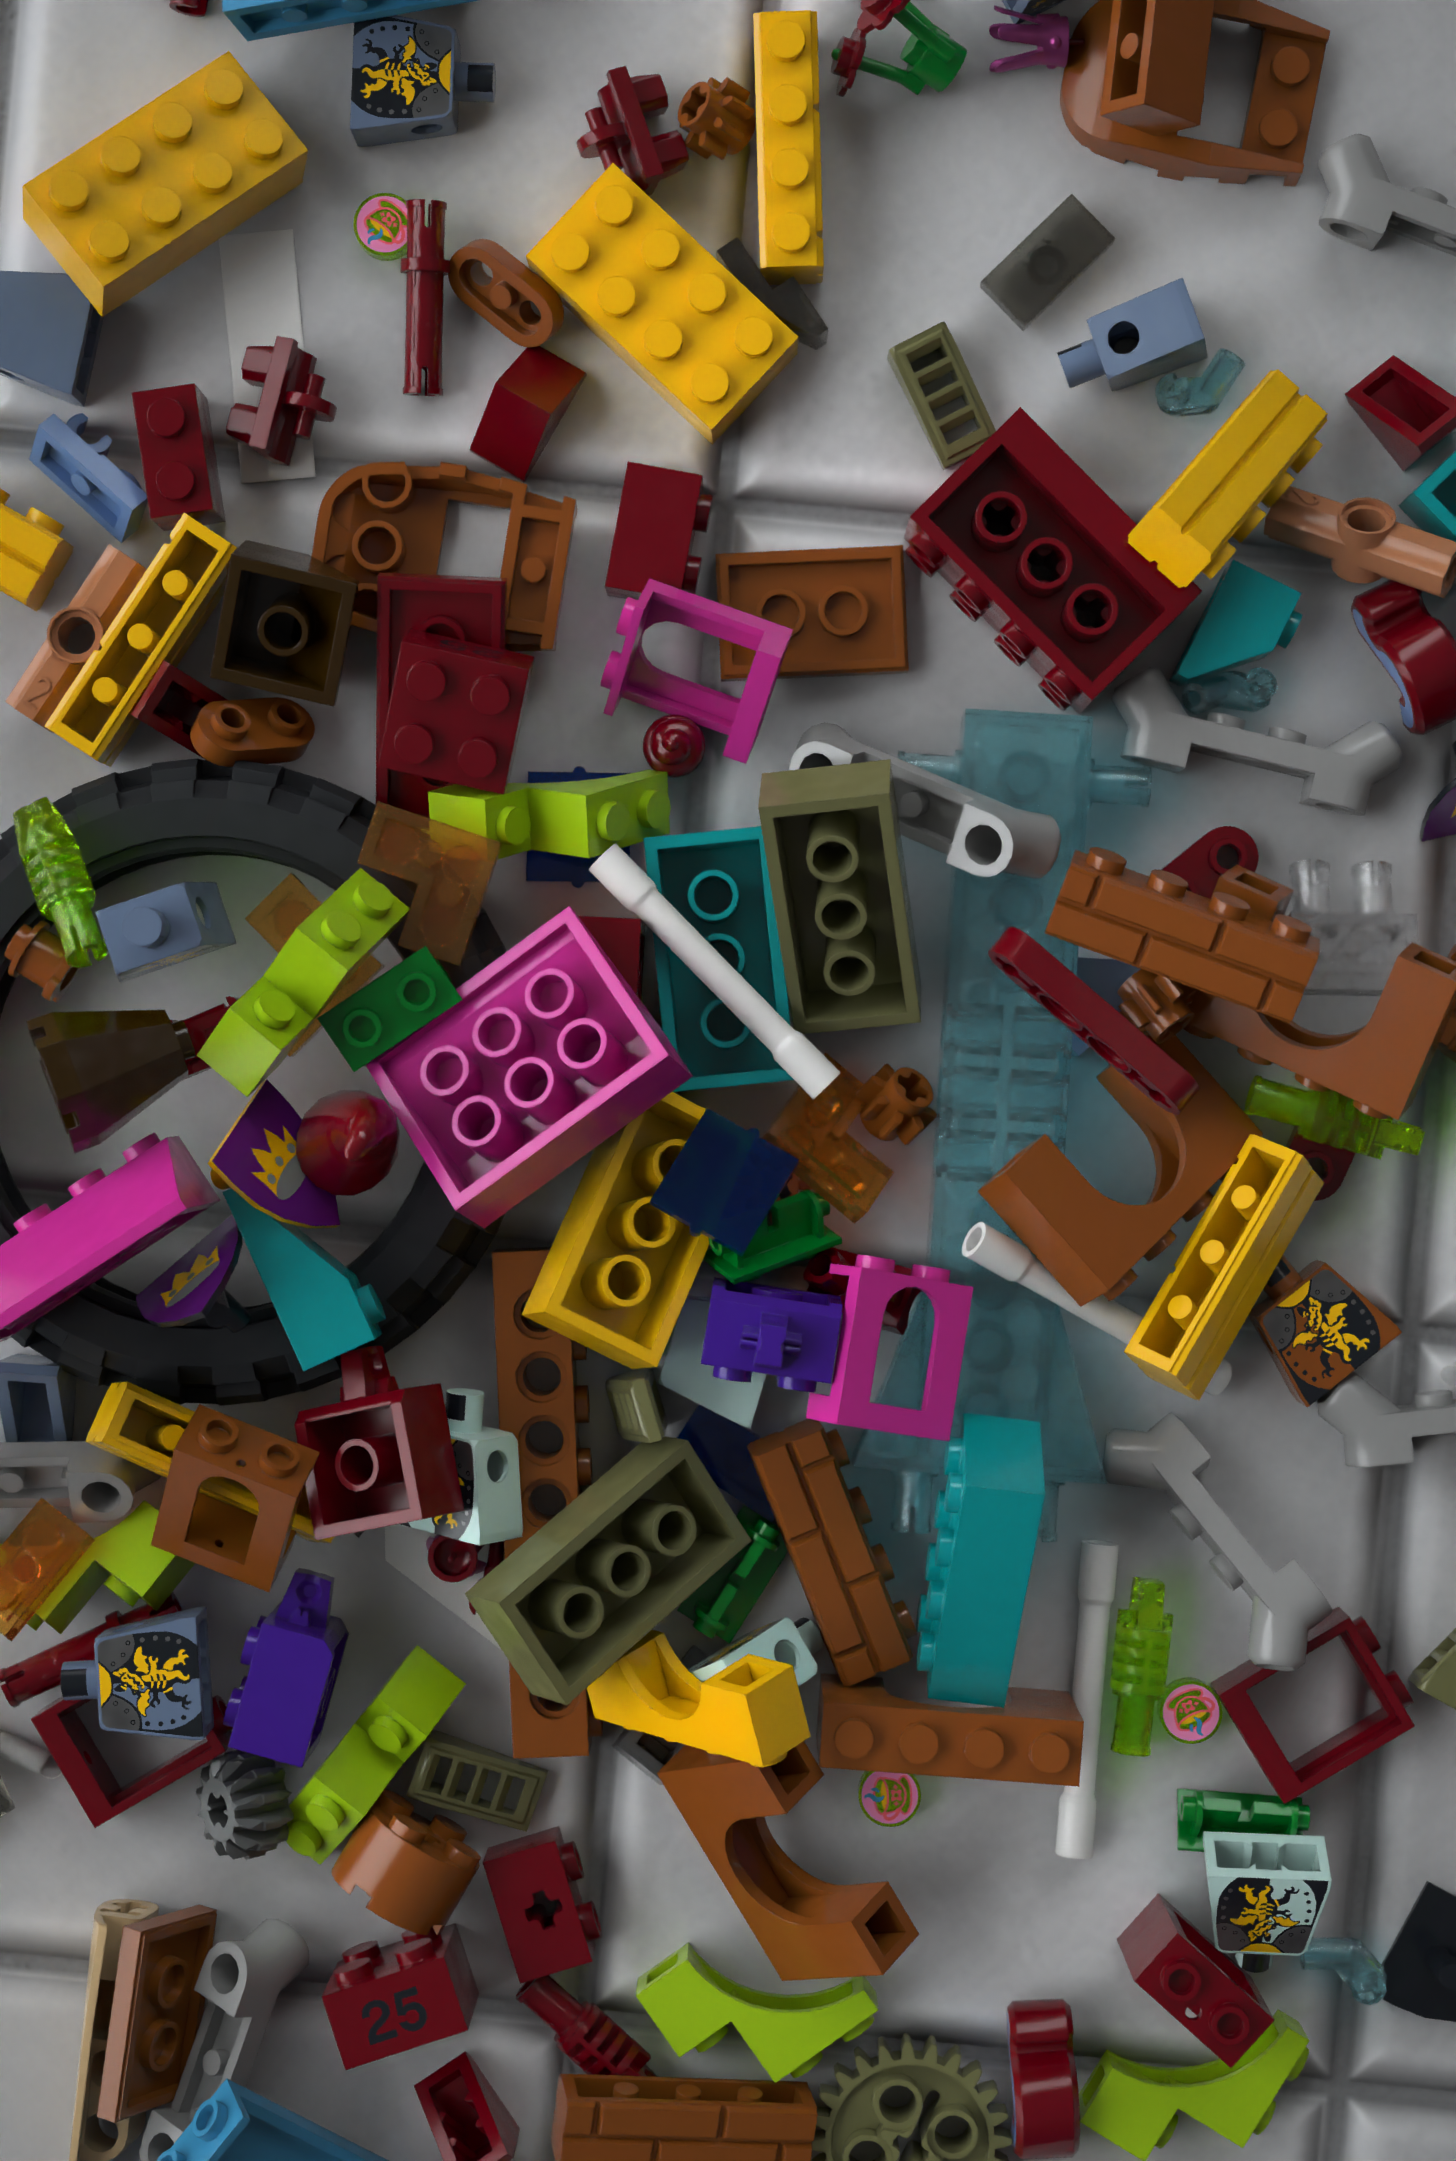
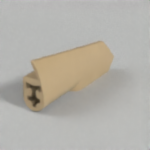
[69,1899,159,2161]

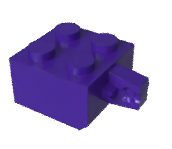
[701,1277,843,1392]
[223,1568,349,1768]

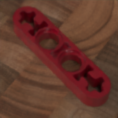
[988,927,1200,1115]

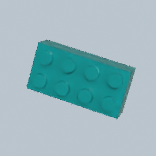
[643,826,794,1092]
[916,1412,1045,1708]

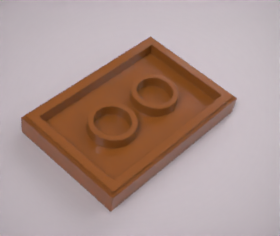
[715,545,909,682]
[97,1904,217,2123]

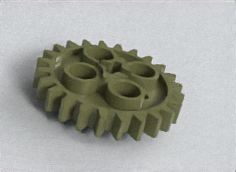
[811,2033,1012,2161]

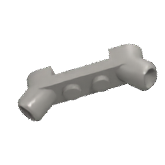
[1317,134,1456,257]
[1112,667,1402,816]
[789,722,1061,879]
[1317,1372,1456,1467]
[1102,1413,1333,1671]
[0,1441,161,1523]
[139,1919,309,2161]

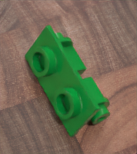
[317,945,463,1072]
[703,1189,842,1285]
[677,1505,788,1644]
[1177,1788,1310,1852]

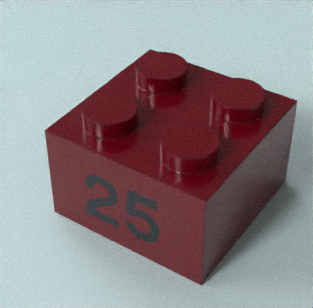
[377,629,535,795]
[321,1923,479,2070]

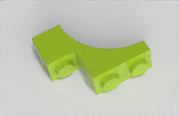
[428,769,671,863]
[197,867,410,1097]
[0,1500,195,1634]
[285,1645,466,1865]
[636,1942,879,2083]
[1079,2009,1310,2161]

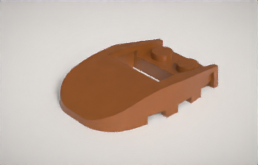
[1060,0,1330,187]
[312,462,578,652]

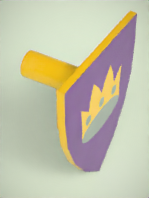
[207,1079,340,1229]

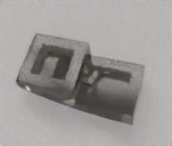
[716,237,828,350]

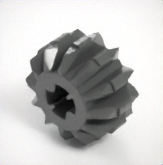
[196,1750,294,1860]

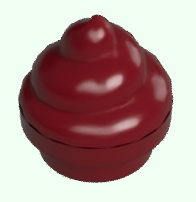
[643,714,705,778]

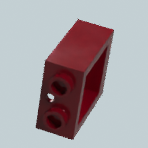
[1210,1607,1415,1804]
[31,1695,233,1828]
[1117,1893,1275,2068]

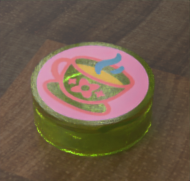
[353,193,407,261]
[1157,1677,1223,1744]
[858,1771,921,1827]

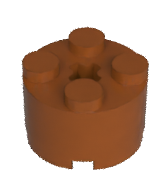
[331,1789,481,1935]

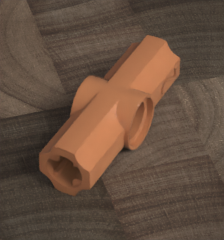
[1264,486,1456,598]
[5,544,147,733]

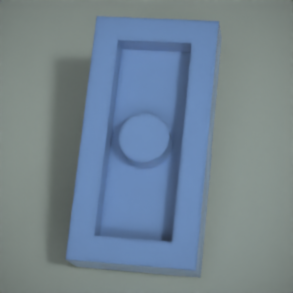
[29,413,148,543]

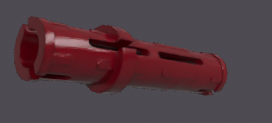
[400,199,450,397]
[0,1592,183,1708]

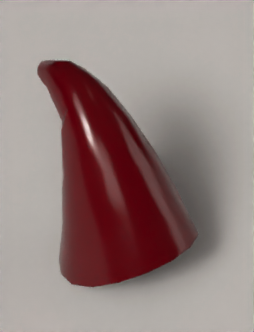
[296,1090,400,1196]

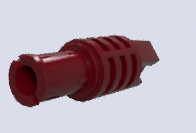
[516,1975,658,2077]

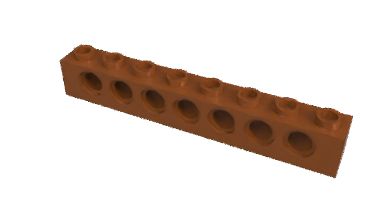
[492,1247,603,1759]

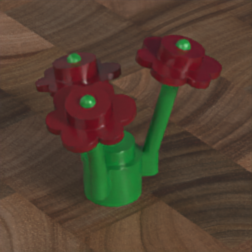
[831,0,967,97]

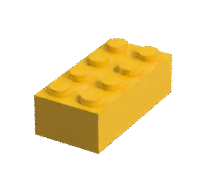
[22,51,308,317]
[526,163,799,445]
[521,1092,756,1369]

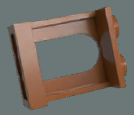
[151,1404,320,1592]

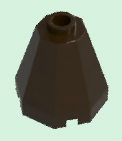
[26,1010,196,1153]

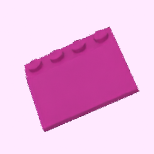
[366,906,693,1228]
[0,1133,220,1342]

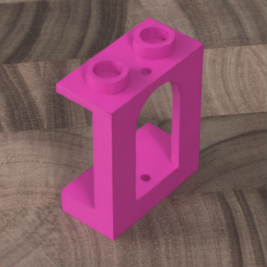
[600,578,793,764]
[806,1254,974,1441]

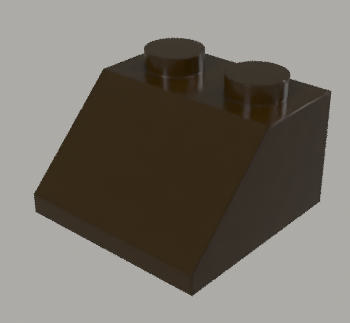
[210,540,359,707]

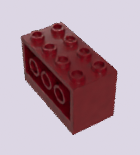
[904,407,1202,715]

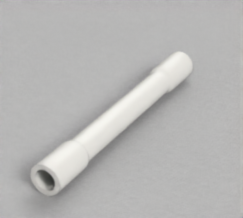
[589,843,841,1100]
[962,1222,1232,1396]
[1055,1539,1119,1859]

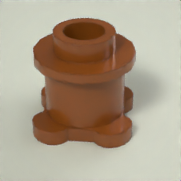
[4,920,91,1003]

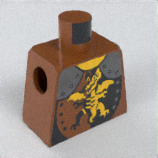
[1249,1255,1402,1407]

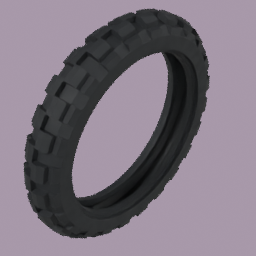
[0,758,506,1406]

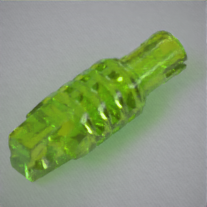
[13,797,108,968]
[1244,1075,1425,1160]
[1110,1577,1173,1757]

